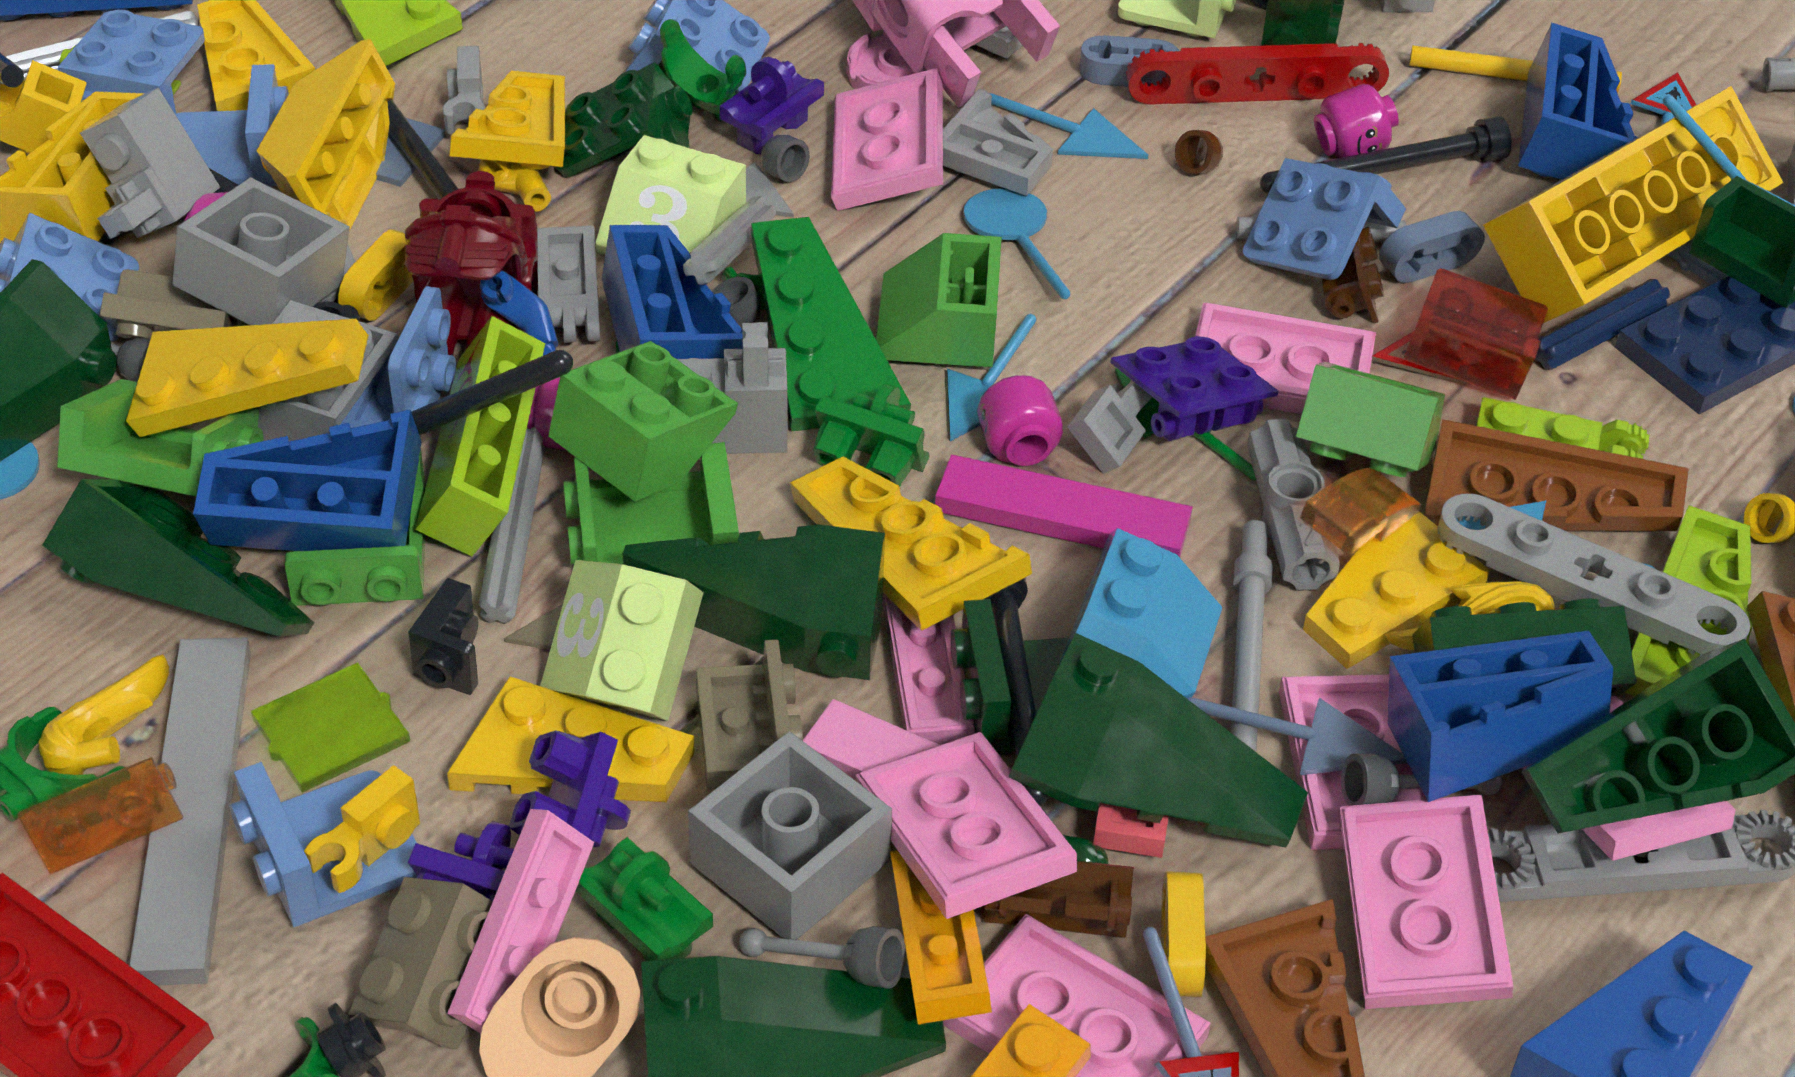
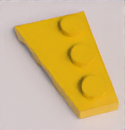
[197,0,315,111]
[450,71,565,170]
[1303,496,1490,669]
[447,676,695,803]

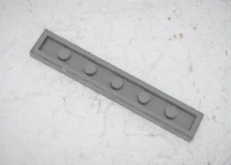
[129,637,251,985]

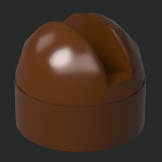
[1175,130,1223,174]

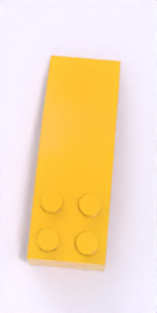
[1483,86,1783,326]

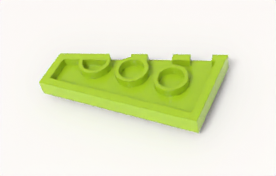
[335,0,463,66]
[1625,505,1753,696]

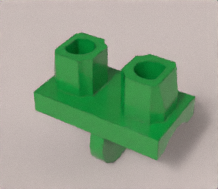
[813,384,930,487]
[575,837,713,961]

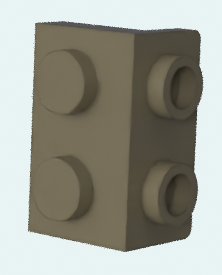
[100,269,238,340]
[696,640,803,790]
[348,877,493,1049]

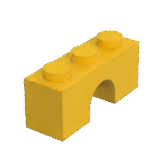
[0,60,87,154]

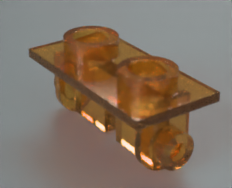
[18,757,184,874]

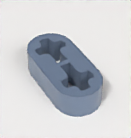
[1079,35,1179,87]
[1379,211,1485,283]

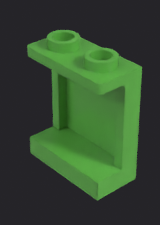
[57,379,264,496]
[563,442,739,565]
[285,449,426,606]

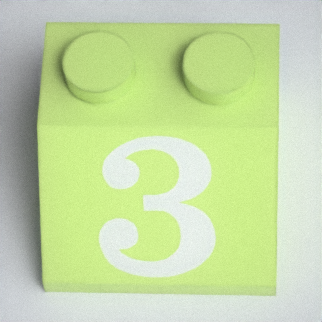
[595,135,746,255]
[540,560,704,721]

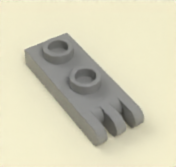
[538,226,600,343]

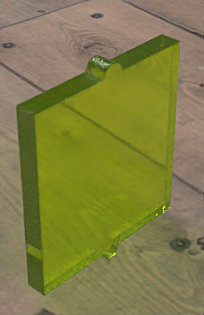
[251,662,410,793]

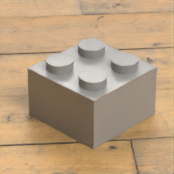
[172,177,350,325]
[688,731,892,940]

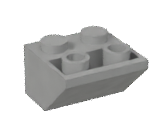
[256,300,399,441]

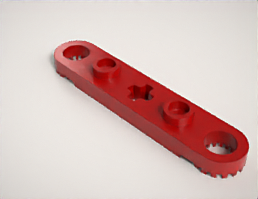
[1126,43,1389,104]

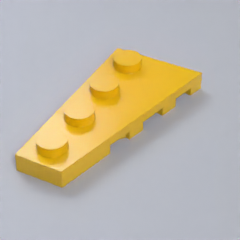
[126,318,369,437]
[790,456,1032,631]

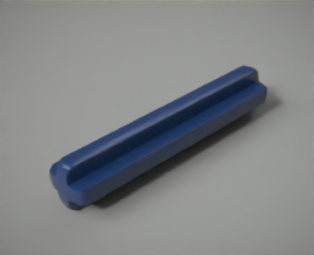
[1532,279,1671,370]

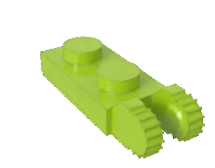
[1476,397,1650,459]

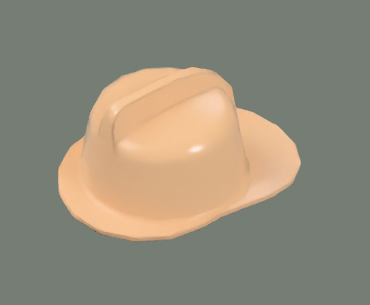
[479,937,641,1077]

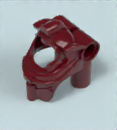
[405,171,538,356]

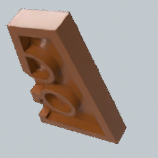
[1205,899,1365,1077]

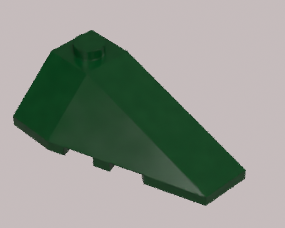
[0,259,117,461]
[42,479,315,637]
[623,524,885,680]
[1009,633,1308,848]
[1521,639,1795,834]
[641,956,946,1077]

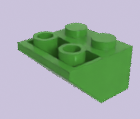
[876,233,1002,367]
[548,341,738,502]
[1296,362,1445,477]

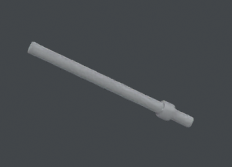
[1230,520,1273,751]

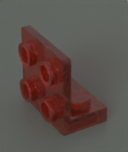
[1403,268,1548,400]

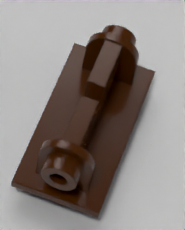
[1322,227,1384,324]
[984,861,1134,938]

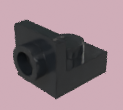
[408,577,479,695]

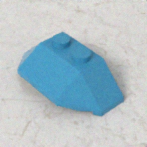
[1056,528,1223,698]

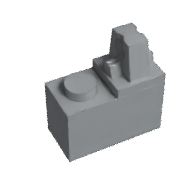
[80,88,220,239]
[677,322,787,454]

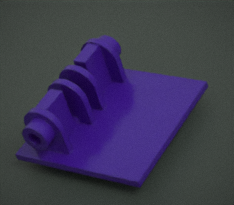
[1110,336,1279,441]

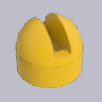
[1744,493,1795,543]

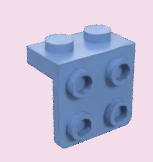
[625,0,770,94]
[57,10,205,114]
[175,64,289,186]
[1243,158,1406,280]
[0,213,139,341]
[341,286,456,437]
[229,762,418,928]

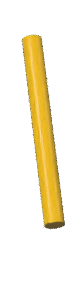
[1409,45,1622,93]

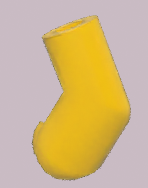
[479,159,551,212]

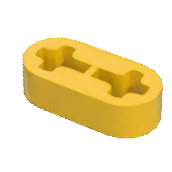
[338,229,413,321]
[1161,871,1206,997]

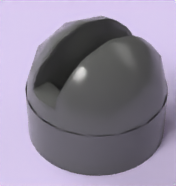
[761,135,810,182]
[713,277,761,328]

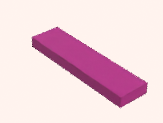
[935,454,1193,557]

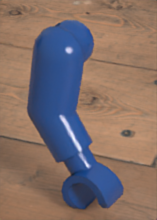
[480,270,558,355]

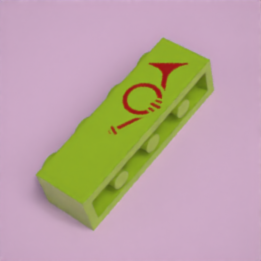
[415,316,545,557]

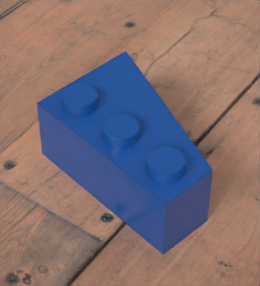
[1518,22,1637,180]
[601,225,743,359]
[193,409,422,551]
[1387,631,1613,802]
[1510,930,1753,1077]

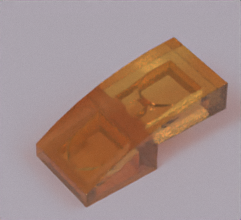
[1300,468,1421,556]

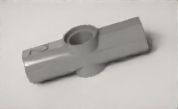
[1247,419,1340,590]

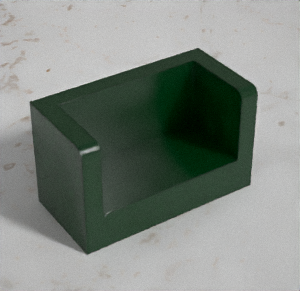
[1689,176,1795,308]

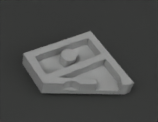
[943,89,1053,196]

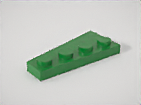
[751,217,911,432]

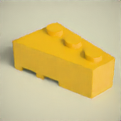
[0,91,145,243]

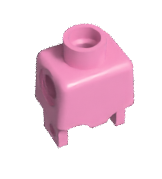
[873,0,1060,108]

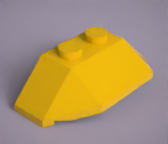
[256,39,395,231]

